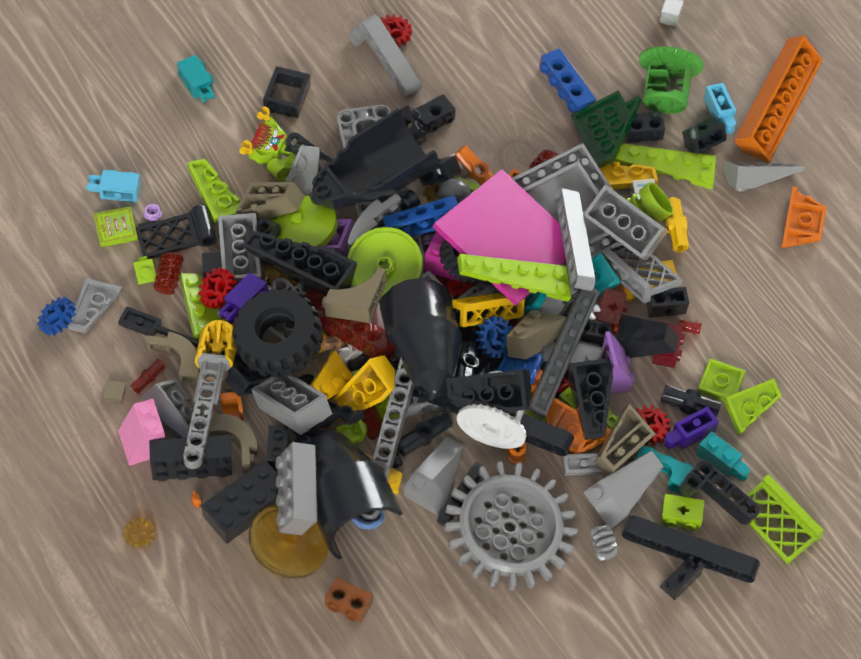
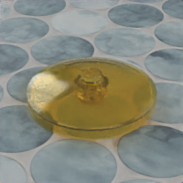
[248,505,329,579]

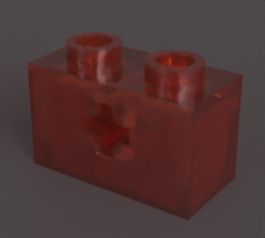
[596,288,629,335]

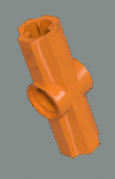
[454,145,494,186]

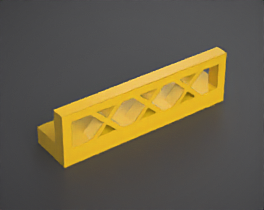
[452,292,525,327]

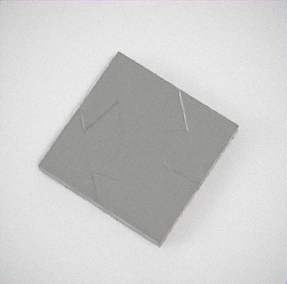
[512,143,624,266]

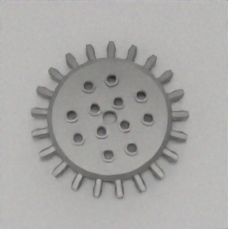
[444,462,577,590]

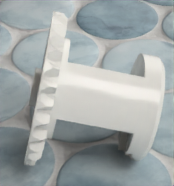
[457,371,526,449]

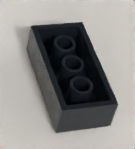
[149,435,233,481]
[201,460,278,544]

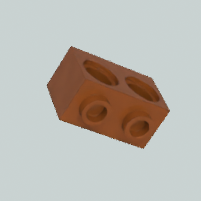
[325,577,373,623]

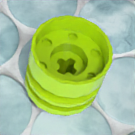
[626,182,673,223]

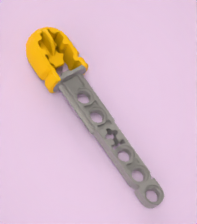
[183,320,237,469]

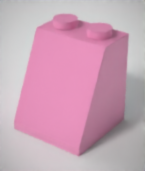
[118,399,165,466]

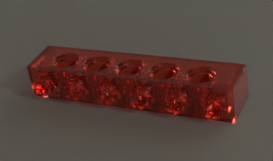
[303,289,396,359]

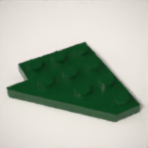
[571,90,642,168]

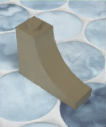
[322,268,387,323]

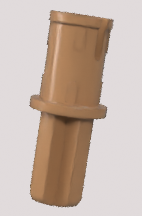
[320,335,348,350]

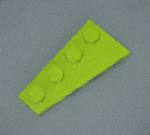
[187,158,240,223]

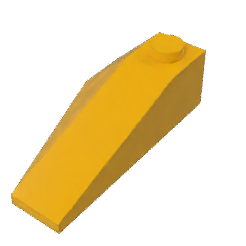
[332,355,395,421]

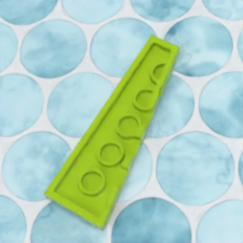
[613,143,716,189]
[457,254,572,302]

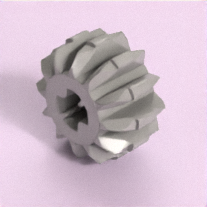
[590,525,618,560]

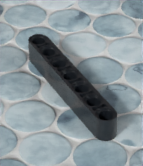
[622,515,760,583]

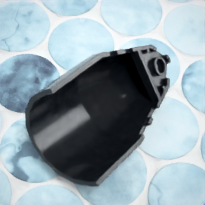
[309,108,439,210]
[379,278,462,400]
[312,430,403,560]

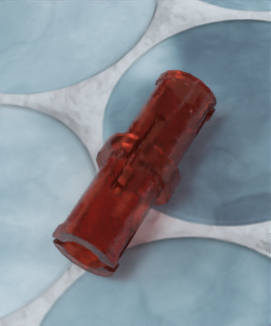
[130,359,166,394]

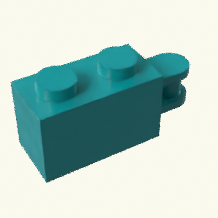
[177,55,215,103]
[697,431,750,481]

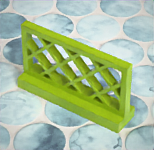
[739,474,824,565]

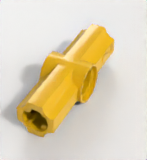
[666,197,689,253]

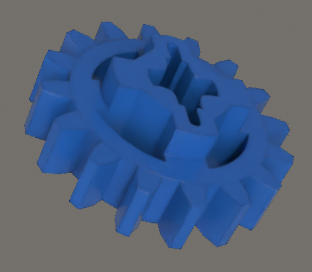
[37,297,76,336]
[475,316,513,358]

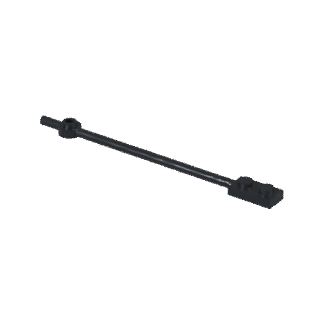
[118,306,334,398]

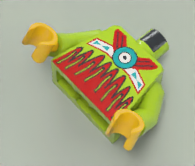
[239,106,294,165]

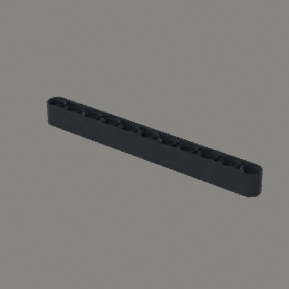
[387,358,574,456]

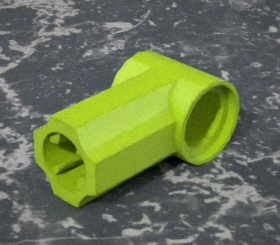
[267,154,297,182]

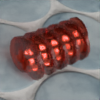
[153,252,184,295]

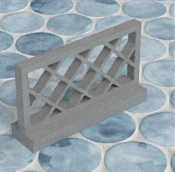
[602,247,682,304]

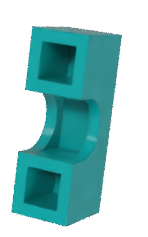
[634,446,694,495]

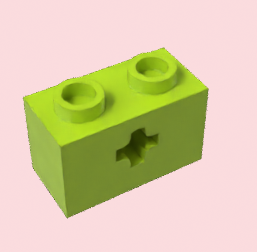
[660,494,705,531]

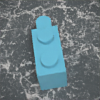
[703,83,736,134]
[86,170,141,202]

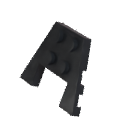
[290,399,365,445]

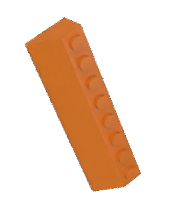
[734,35,823,162]

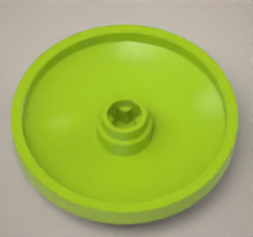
[269,196,338,247]
[347,227,423,299]

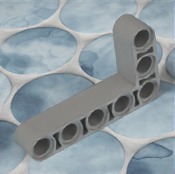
[349,14,422,98]

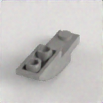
[348,194,401,253]

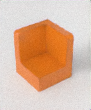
[220,392,244,421]

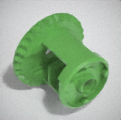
[639,46,704,114]

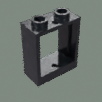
[263,66,311,118]

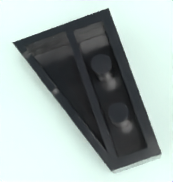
[616,314,679,358]

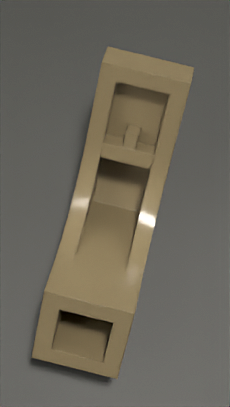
[146,332,200,386]
[209,413,258,474]

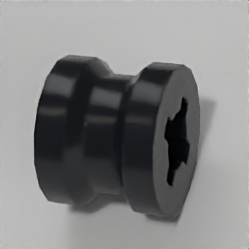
[399,190,420,211]

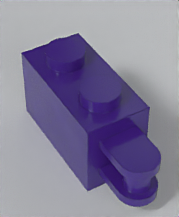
[219,272,269,324]
[664,406,719,449]

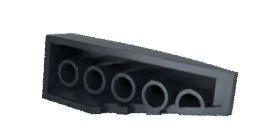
[242,231,357,296]

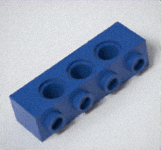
[539,48,596,113]
[382,195,458,237]

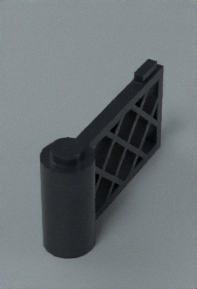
[135,205,217,259]

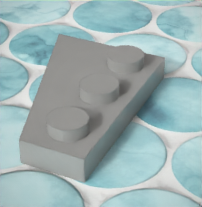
[285,145,321,196]
[68,278,123,334]

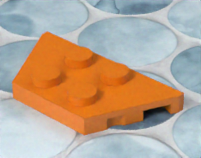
[781,186,827,248]
[546,398,611,454]

